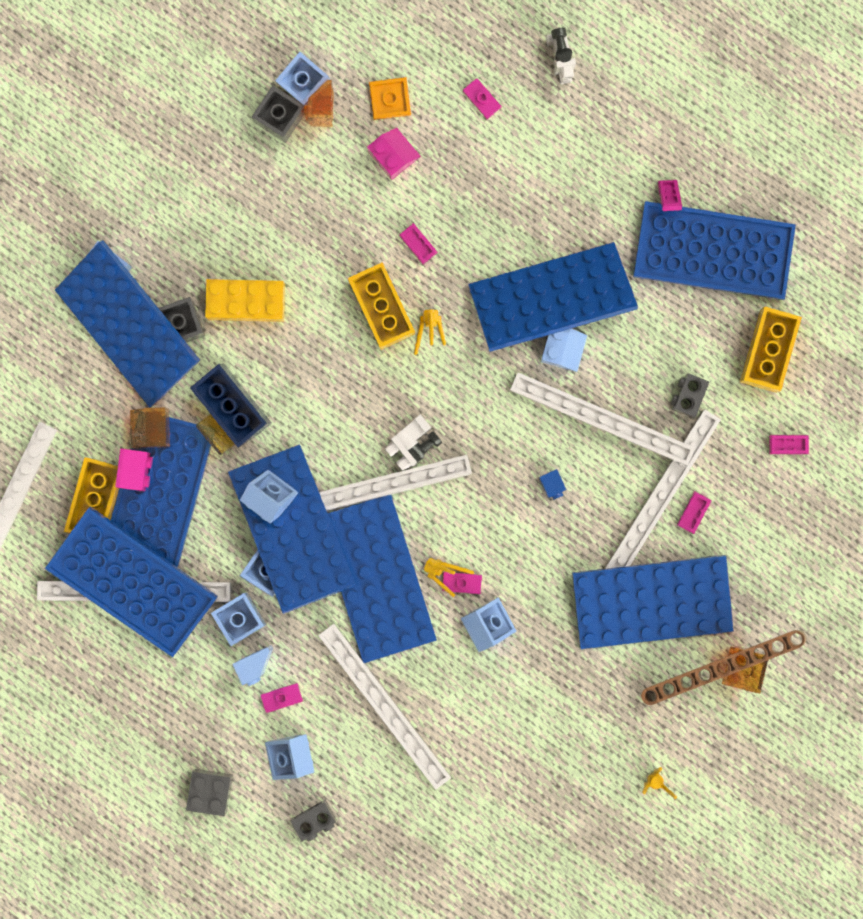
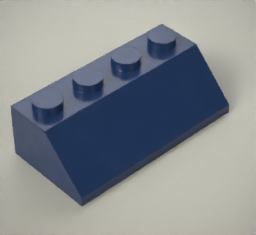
[190,364,272,448]

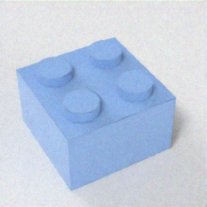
[211,592,266,646]

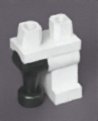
[546,27,576,84]
[385,414,442,471]

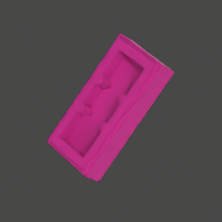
[463,78,502,120]
[658,180,682,211]
[399,223,438,265]
[769,435,809,455]
[677,491,712,534]
[442,572,482,594]
[261,683,303,713]

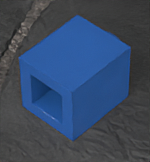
[538,469,567,500]

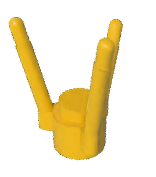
[414,309,446,355]
[424,558,474,597]
[642,767,677,799]

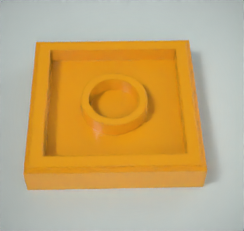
[369,77,411,120]

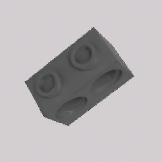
[671,373,709,418]
[290,799,337,842]

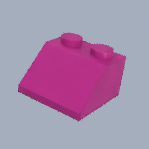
[367,128,421,180]
[115,448,153,491]

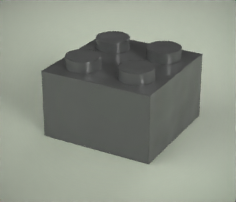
[252,85,306,143]
[159,297,206,343]
[186,769,233,816]

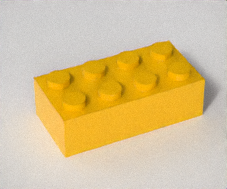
[348,262,415,350]
[205,279,285,322]
[740,306,802,393]
[64,457,119,533]

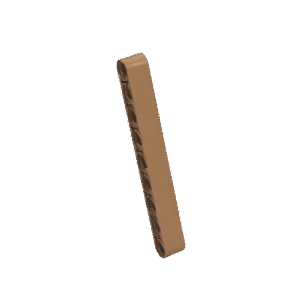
[641,629,807,705]

